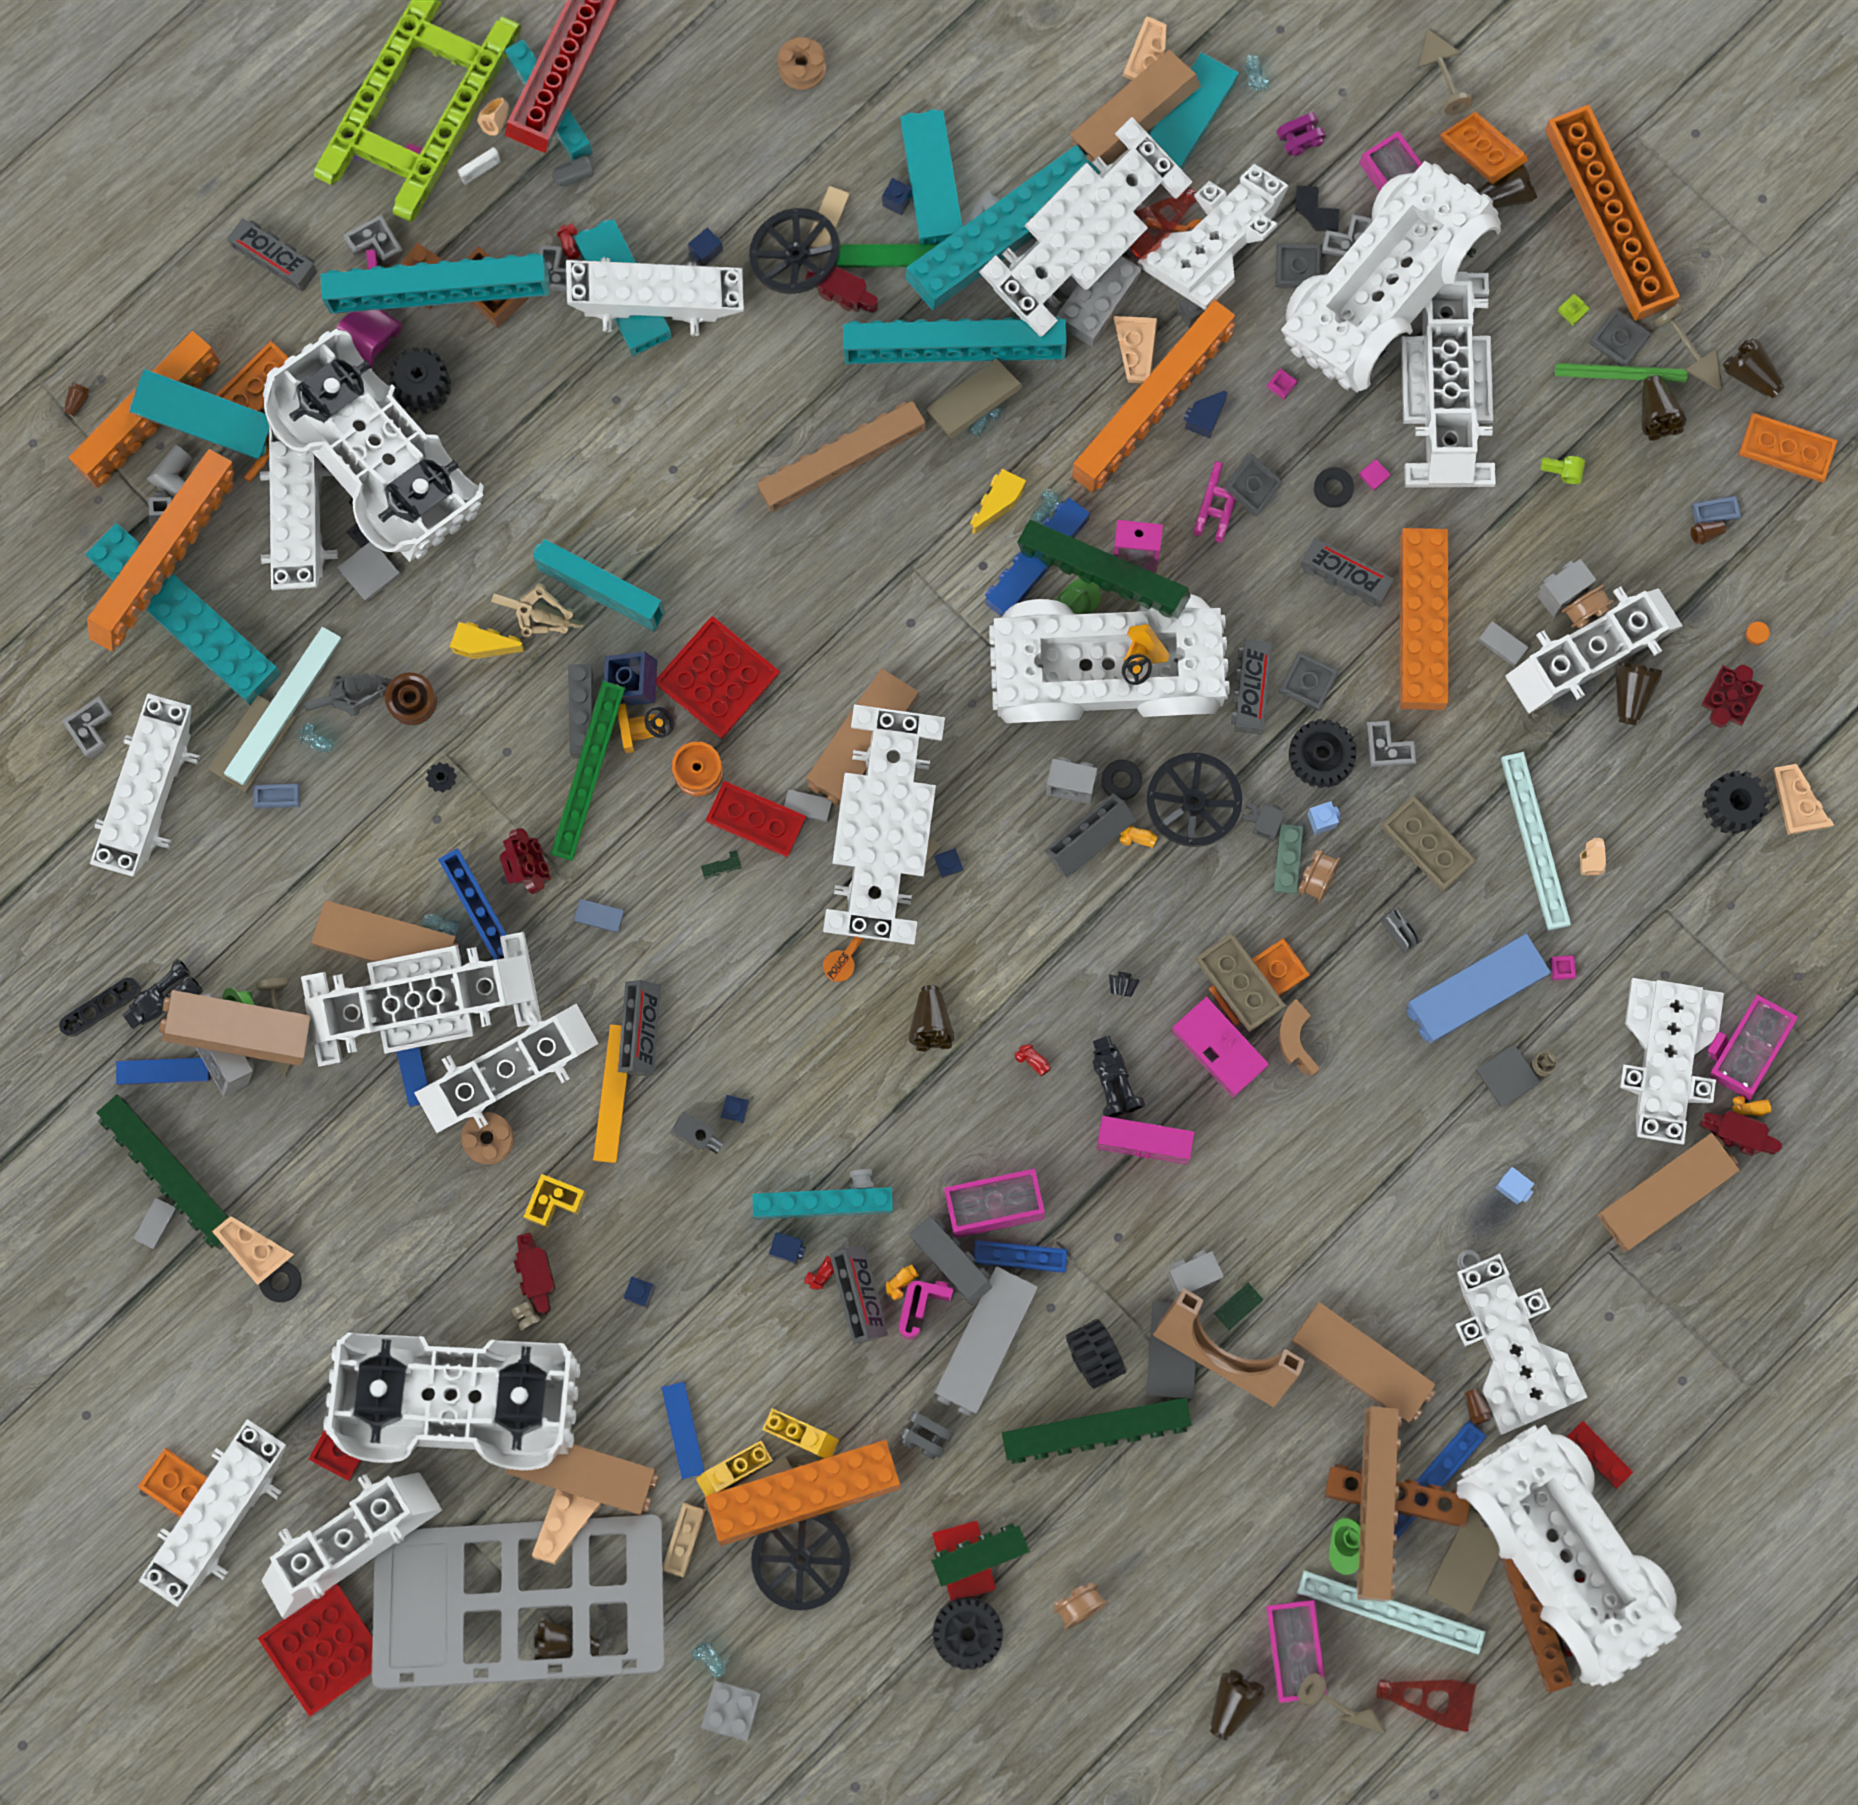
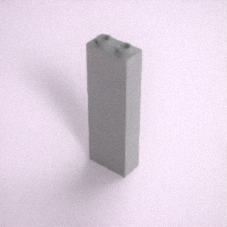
[934,1267,1038,1416]

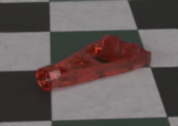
[1130,187,1198,260]
[1376,1679,1476,1732]

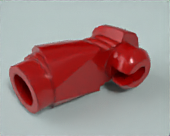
[557,223,580,260]
[1014,1044,1051,1077]
[804,1255,834,1290]

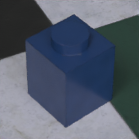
[882,178,912,215]
[688,227,723,267]
[769,1232,806,1264]
[623,1276,656,1308]

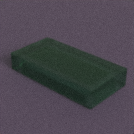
[1213,1283,1264,1331]

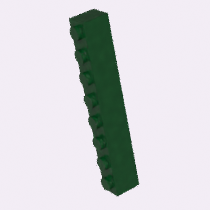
[1017,519,1191,619]
[96,1094,229,1250]
[1001,1398,1192,1464]

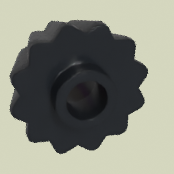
[426,762,457,793]
[1109,971,1139,997]

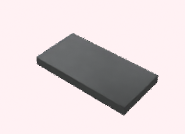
[1146,1302,1196,1399]

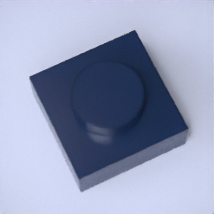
[934,848,963,878]
[721,1095,749,1124]

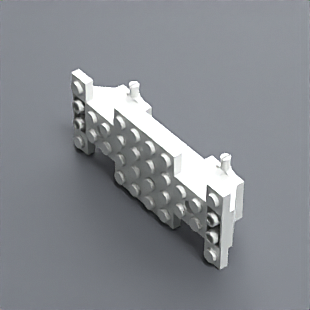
[979,117,1192,337]
[1401,272,1495,487]
[823,705,945,945]
[301,932,541,1067]

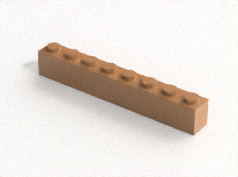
[757,400,926,513]
[1357,1406,1401,1602]

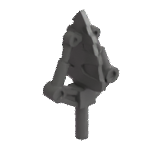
[304,673,393,716]

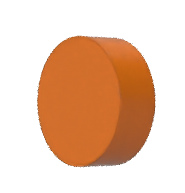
[1745,622,1770,645]

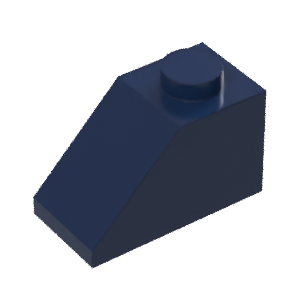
[1183,391,1228,438]

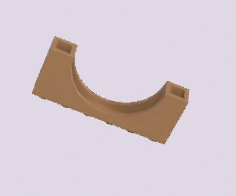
[1153,1288,1305,1407]

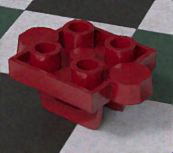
[1701,665,1764,728]
[499,828,551,894]

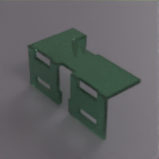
[701,850,742,880]

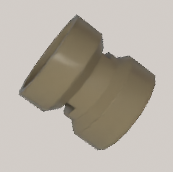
[1531,1051,1558,1077]
[511,1300,542,1332]

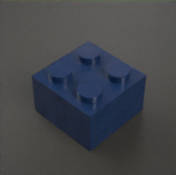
[604,652,657,706]

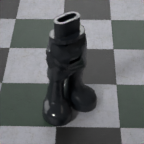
[123,958,204,1029]
[1093,1036,1146,1118]

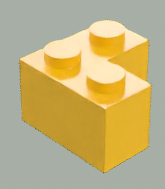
[523,1174,587,1228]

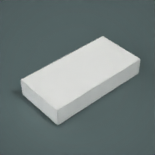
[457,147,501,185]

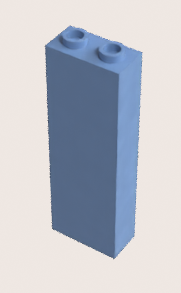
[1406,933,1551,1045]

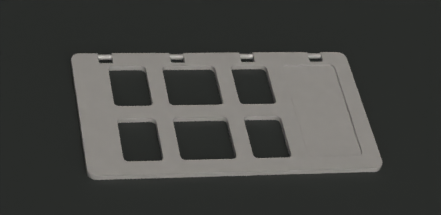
[372,1515,665,1690]

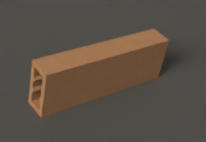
[1069,50,1201,166]
[806,668,919,806]
[311,900,460,963]
[159,990,310,1066]
[1597,1133,1740,1253]
[1291,1302,1436,1424]
[506,1444,659,1515]

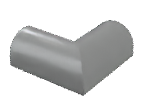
[343,214,403,264]
[1321,214,1372,258]
[539,244,567,293]
[147,445,193,499]
[62,696,113,758]
[1367,720,1416,767]

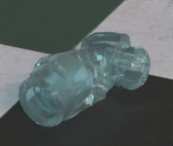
[1245,55,1269,91]
[968,407,1001,437]
[1030,489,1060,524]
[299,723,333,753]
[422,913,459,936]
[692,1642,727,1679]

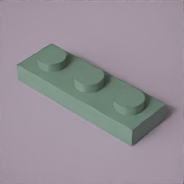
[1273,824,1303,895]

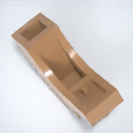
[1278,999,1320,1078]

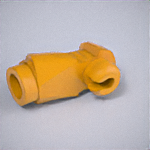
[1120,824,1159,848]
[1731,1096,1771,1117]
[885,1264,919,1300]

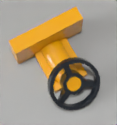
[1121,624,1170,685]
[618,704,674,753]

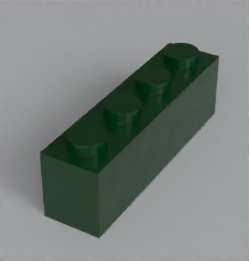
[931,1523,1030,1587]

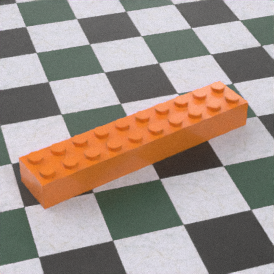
[1545,104,1680,322]
[1072,300,1236,493]
[87,449,234,652]

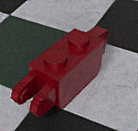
[805,267,878,313]
[1700,1111,1782,1156]
[514,1232,556,1314]

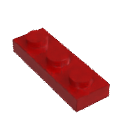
[1566,1421,1634,1489]

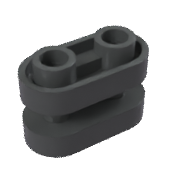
[899,1411,954,1460]

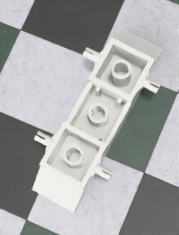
[566,258,744,336]
[260,424,338,590]
[1505,587,1682,714]
[90,694,200,877]
[415,1004,599,1133]
[139,1419,287,1607]
[262,1472,442,1619]

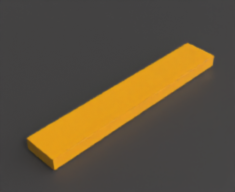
[593,1024,628,1164]

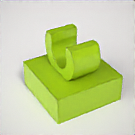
[1558,294,1590,326]

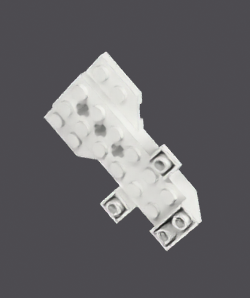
[1138,164,1288,310]
[1620,978,1724,1145]
[1455,1254,1587,1435]

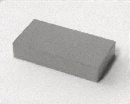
[1478,621,1529,667]
[784,789,832,823]
[133,1198,177,1250]

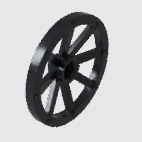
[749,208,841,294]
[1147,753,1242,847]
[751,1514,850,1611]

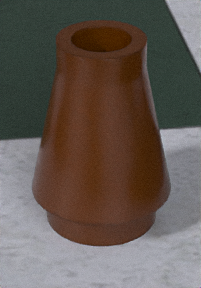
[63,382,90,417]
[1690,521,1726,545]
[1465,1388,1492,1425]

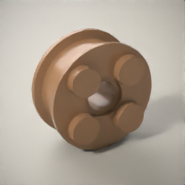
[778,37,826,90]
[1561,584,1615,629]
[1298,849,1341,903]
[461,1112,514,1165]
[1053,1582,1109,1630]

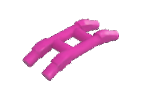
[1193,461,1237,542]

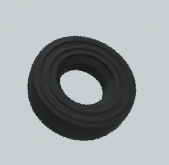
[1314,467,1354,508]
[1101,759,1142,800]
[259,1261,302,1303]

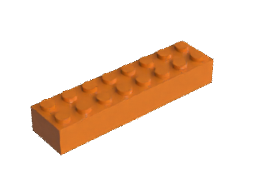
[68,331,221,488]
[1399,528,1448,710]
[705,1440,900,1546]

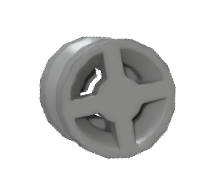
[849,1169,874,1189]

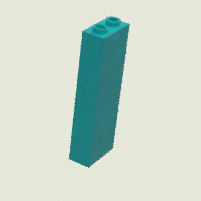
[1149,52,1239,184]
[900,109,963,244]
[574,219,672,357]
[128,369,269,459]
[533,539,665,632]

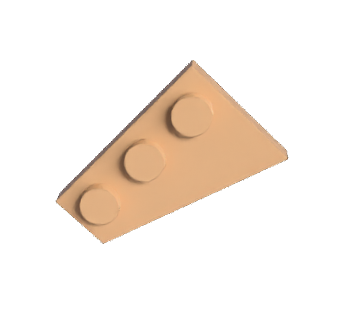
[1122,16,1166,80]
[1113,316,1158,384]
[1772,764,1834,835]
[212,1216,294,1285]
[532,1489,601,1564]

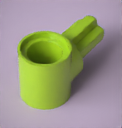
[1540,456,1585,484]

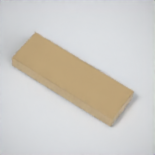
[809,186,850,249]
[663,1502,706,1578]

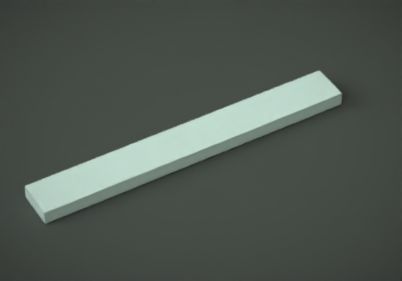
[224,627,342,786]
[1501,752,1571,931]
[1297,1571,1486,1655]

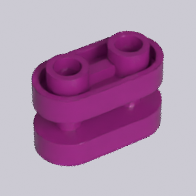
[1276,112,1327,157]

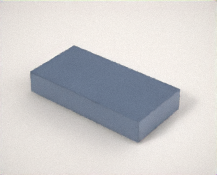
[1691,496,1741,524]
[253,784,300,809]
[574,899,625,933]

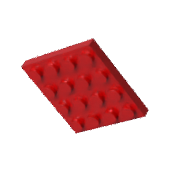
[656,616,781,740]
[257,1583,373,1717]

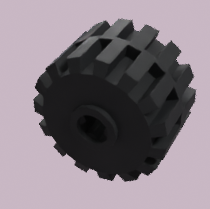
[389,347,451,414]
[1702,770,1770,834]
[1066,1319,1126,1389]

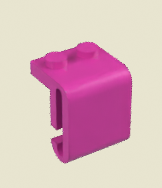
[337,310,402,371]
[899,1281,953,1340]

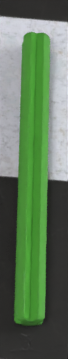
[1554,363,1688,382]

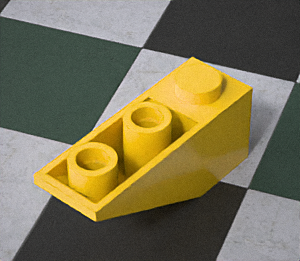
[970,469,1026,534]
[450,621,525,659]
[762,1408,839,1459]
[696,1441,773,1496]

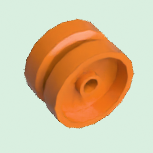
[672,742,723,797]

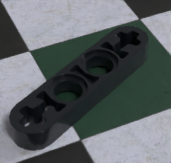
[59,978,141,1037]

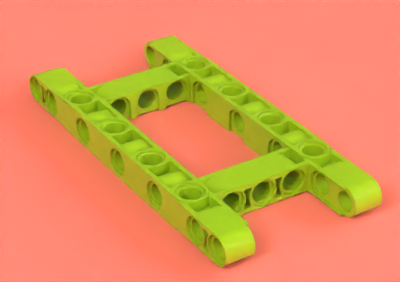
[314,0,521,223]

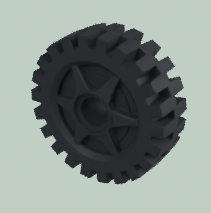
[1288,719,1357,788]
[933,1597,1003,1670]

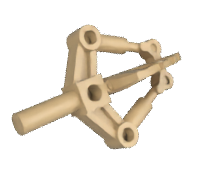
[491,583,583,638]

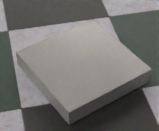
[337,542,401,602]

